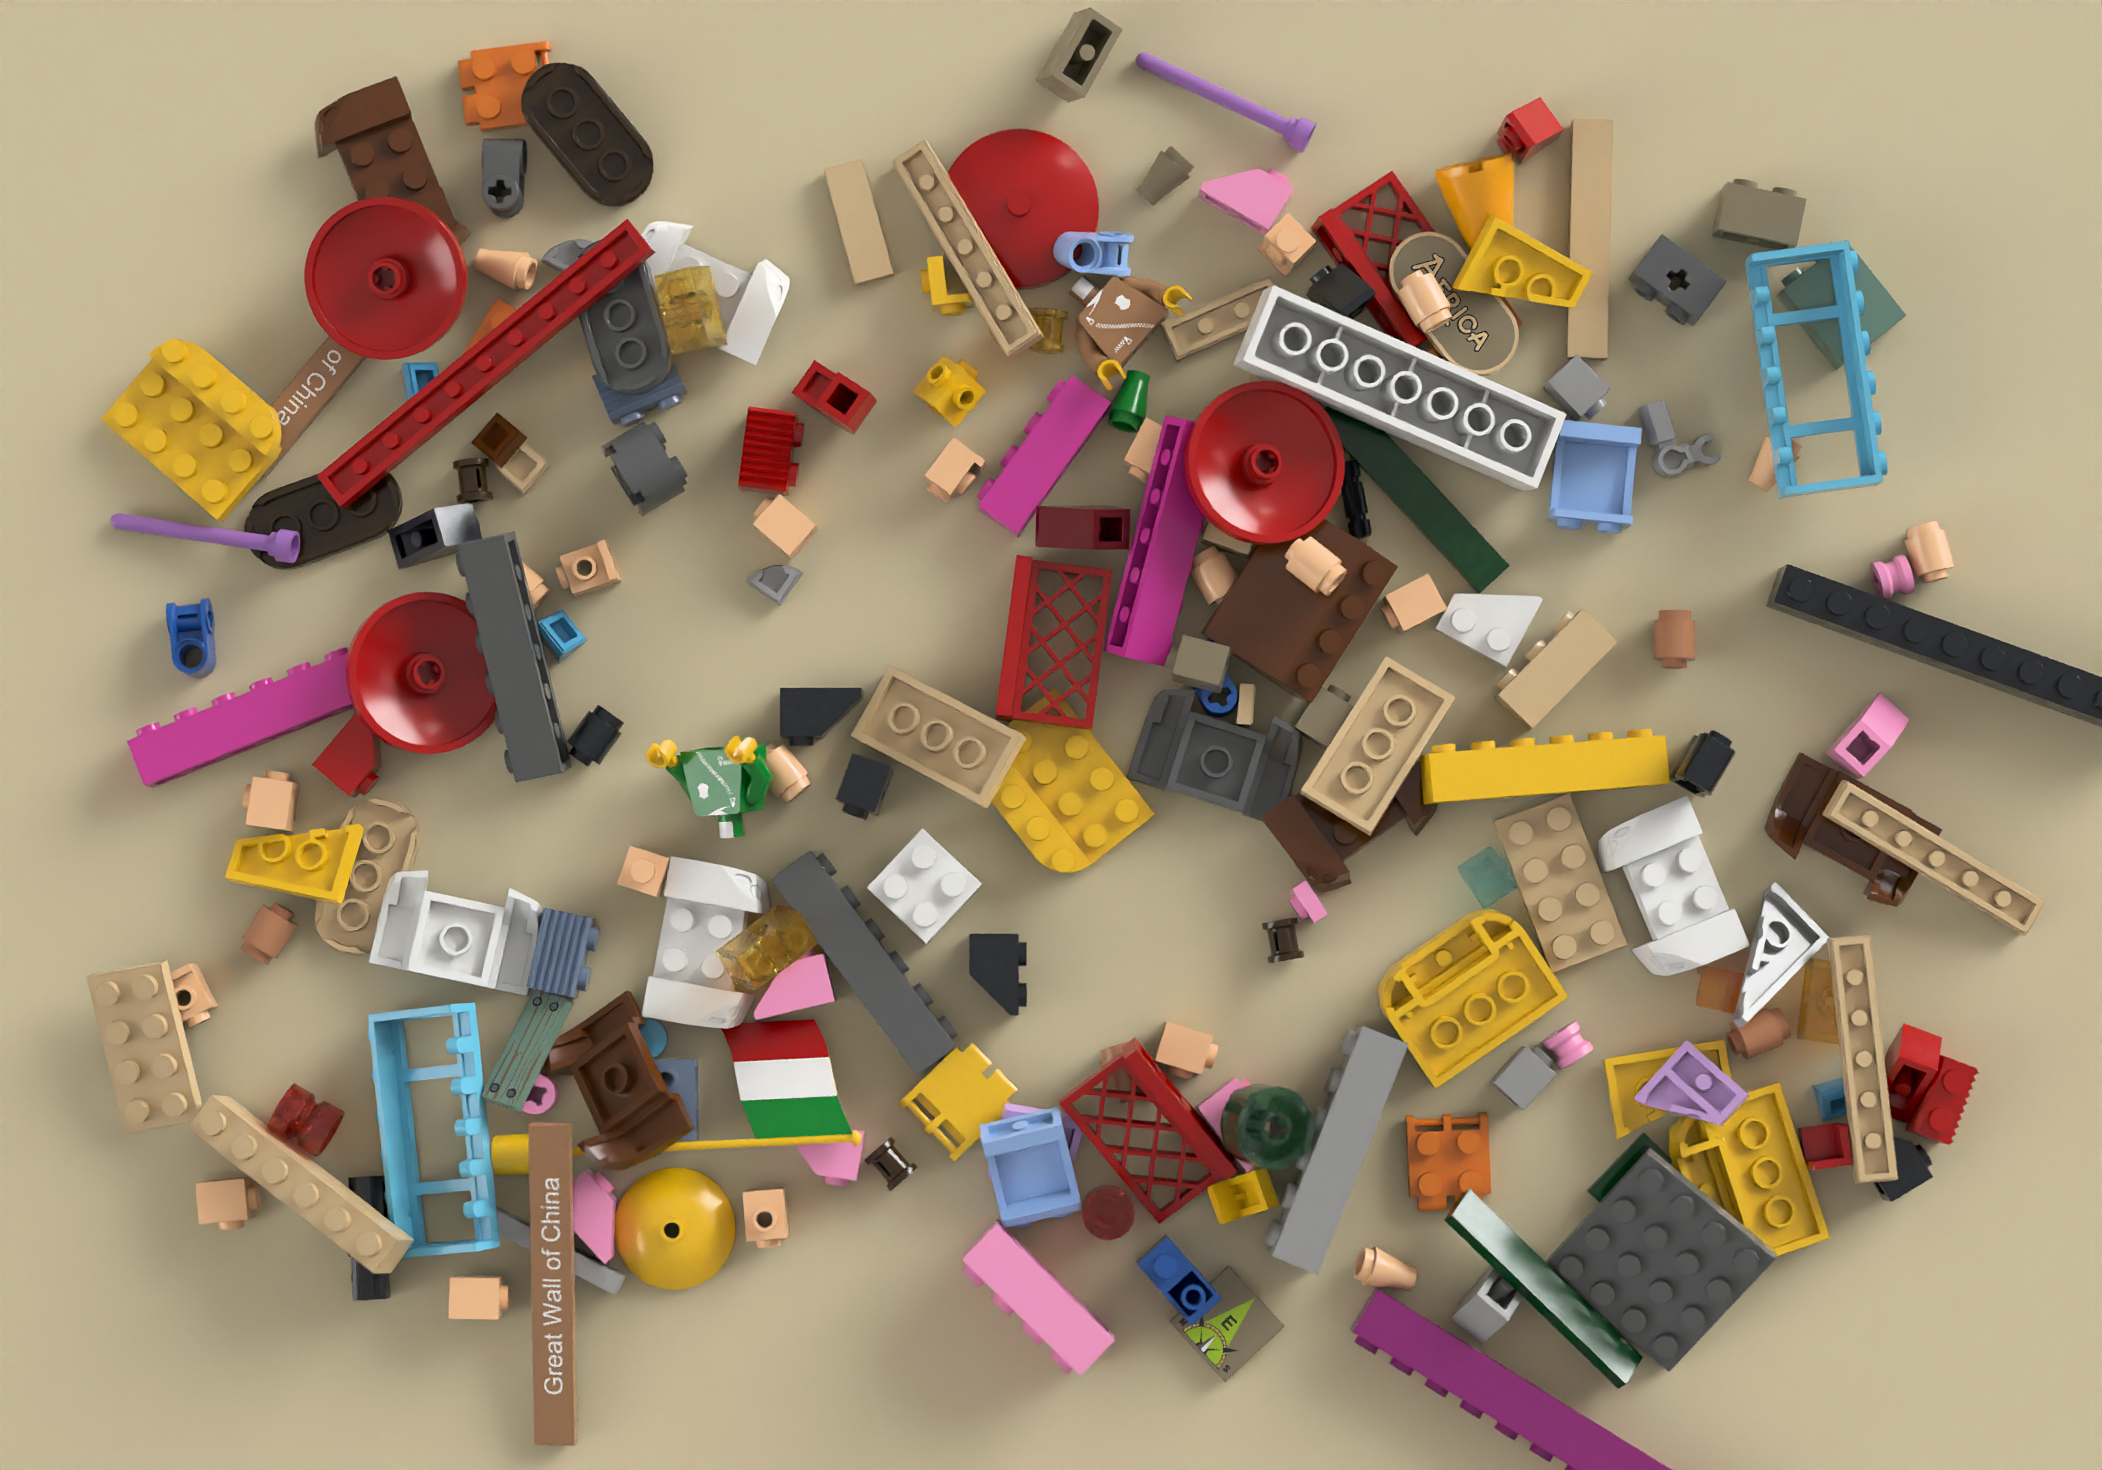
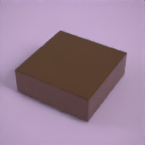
[471,412,527,468]

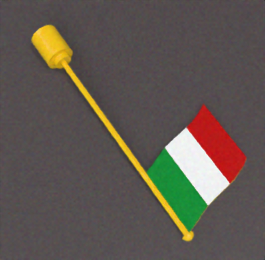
[491,1019,862,1176]

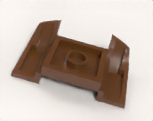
[314,76,456,227]
[1765,753,1942,907]
[1260,761,1438,893]
[544,991,695,1170]

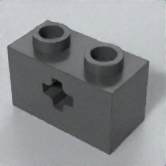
[1628,234,1727,326]

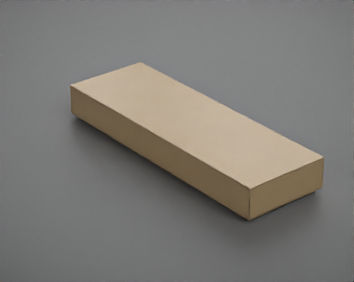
[824,159,894,286]
[1160,276,1274,362]

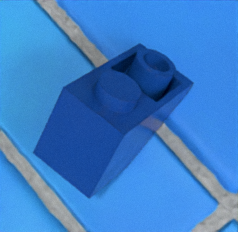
[1136,1234,1222,1326]

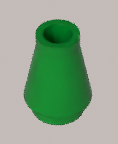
[1107,370,1150,433]

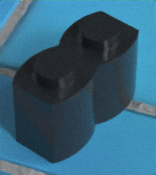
[1669,730,1736,798]

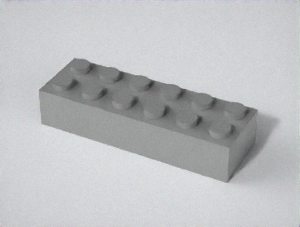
[1264,1025,1408,1275]

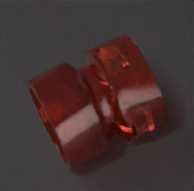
[267,1083,345,1157]
[1081,1184,1135,1240]

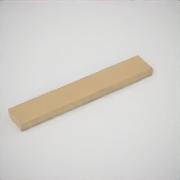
[1566,119,1613,360]
[892,139,1044,359]
[1822,780,2046,936]
[1827,935,1898,1184]

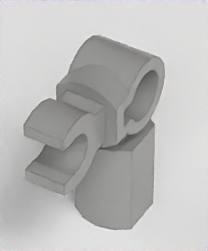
[1639,399,1721,478]

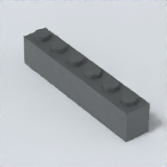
[456,531,572,783]
[771,850,958,1075]

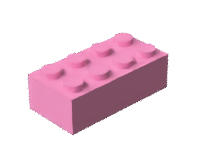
[962,1219,1115,1376]

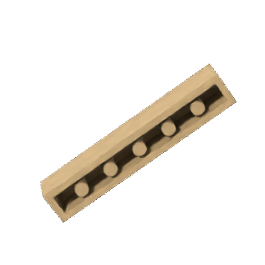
[188,1095,414,1273]

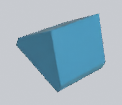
[402,362,438,401]
[537,609,587,663]
[1812,1077,1847,1121]

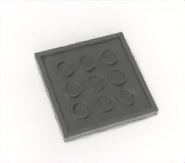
[1545,1148,1777,1372]

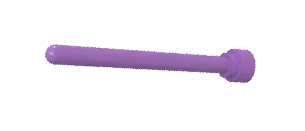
[1136,52,1316,153]
[110,513,300,563]

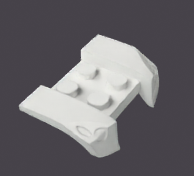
[641,221,790,365]
[1598,795,1750,976]
[641,856,771,1029]
[368,870,543,996]

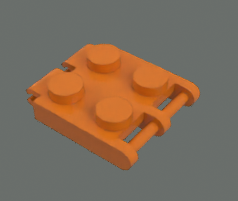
[458,41,552,133]
[1405,1112,1491,1211]

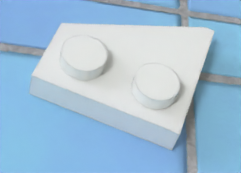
[1434,593,1543,668]

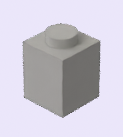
[1543,354,1610,421]
[1489,1046,1557,1110]

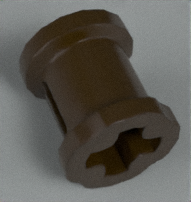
[452,458,493,504]
[1262,917,1304,963]
[864,1137,918,1191]

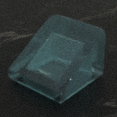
[1458,847,1517,909]

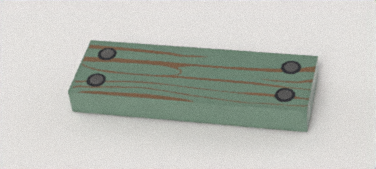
[481,989,573,1112]

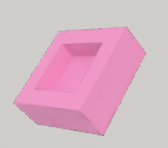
[1289,880,1328,923]

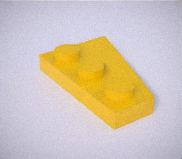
[1452,215,1593,308]
[225,824,365,905]
[1602,1039,1731,1139]

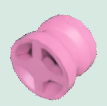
[1870,554,1915,600]
[1542,1021,1594,1070]
[522,1073,559,1115]

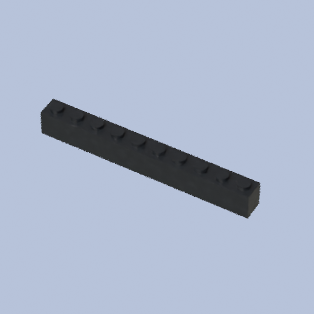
[1766,564,2102,727]

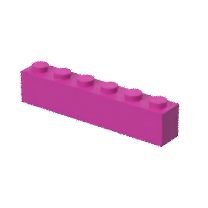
[1104,415,1204,666]
[127,647,353,788]

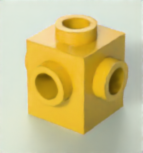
[912,355,987,428]

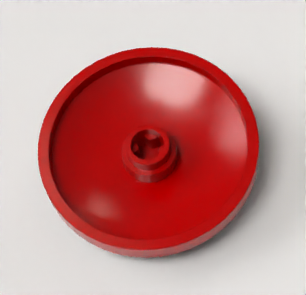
[947,129,1099,290]
[304,197,467,360]
[1184,381,1345,545]
[345,592,498,755]

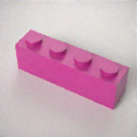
[976,375,1111,538]

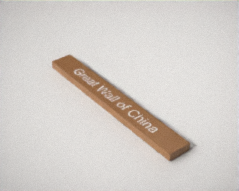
[263,218,471,478]
[528,1122,578,1446]

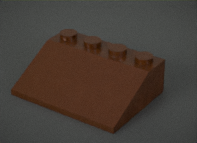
[1201,519,1398,703]

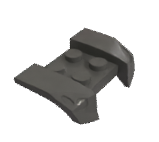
[1126,689,1303,821]

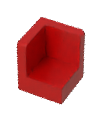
[1798,1122,1853,1170]

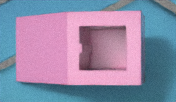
[1825,693,1910,779]

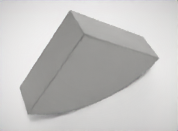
[541,239,593,272]
[747,565,803,606]

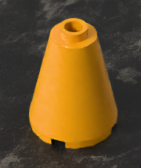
[1435,153,1514,253]

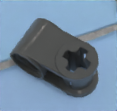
[482,138,527,218]

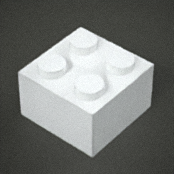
[867,828,983,944]

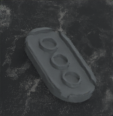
[578,239,674,395]

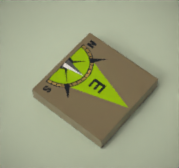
[1169,1266,1285,1382]

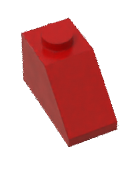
[312,712,382,798]
[1885,1023,1942,1123]

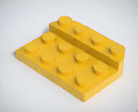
[101,338,282,523]
[991,688,1155,873]
[1377,908,1568,1089]
[1669,1082,1830,1257]

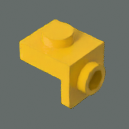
[920,255,973,316]
[1207,1166,1279,1225]

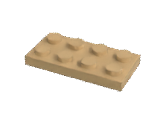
[1300,656,1456,835]
[850,666,1027,809]
[1493,793,1628,973]
[86,960,203,1133]

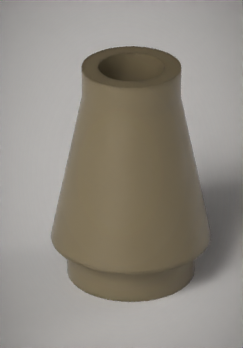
[1136,146,1194,206]

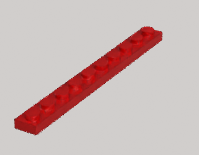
[317,219,655,509]

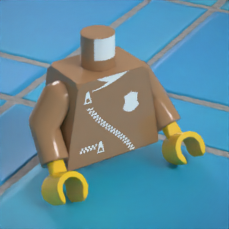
[1069,275,1192,390]

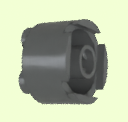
[601,422,688,516]

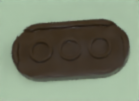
[521,63,654,206]
[244,473,403,570]

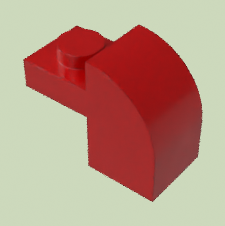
[792,360,877,435]

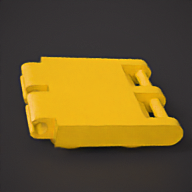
[898,1043,1017,1162]

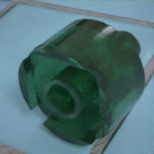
[1220,1084,1315,1170]

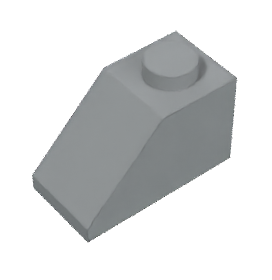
[1451,1265,1523,1344]

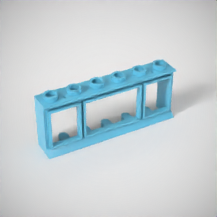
[1745,240,1887,499]
[368,1002,501,1258]

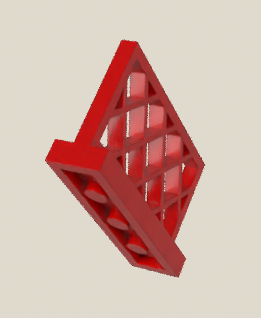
[1311,171,1435,348]
[996,555,1113,730]
[1059,1037,1237,1224]

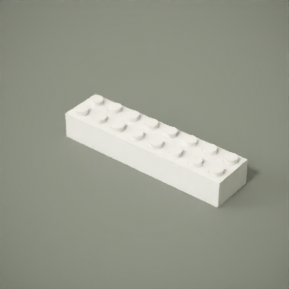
[1233,285,1567,492]

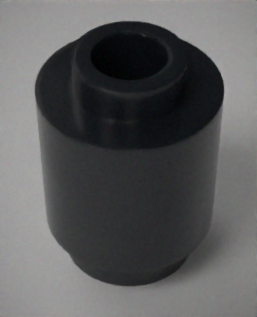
[567,705,624,767]

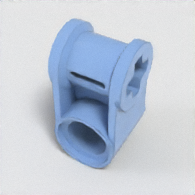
[1053,231,1134,276]

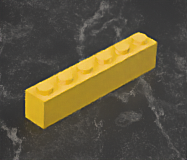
[1419,729,1670,805]

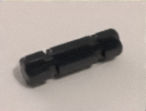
[1341,460,1372,539]

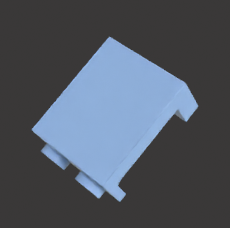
[1547,420,1642,534]
[979,1106,1082,1228]

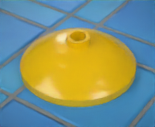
[615,1167,736,1290]

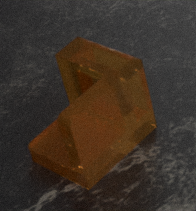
[1695,966,1744,1014]

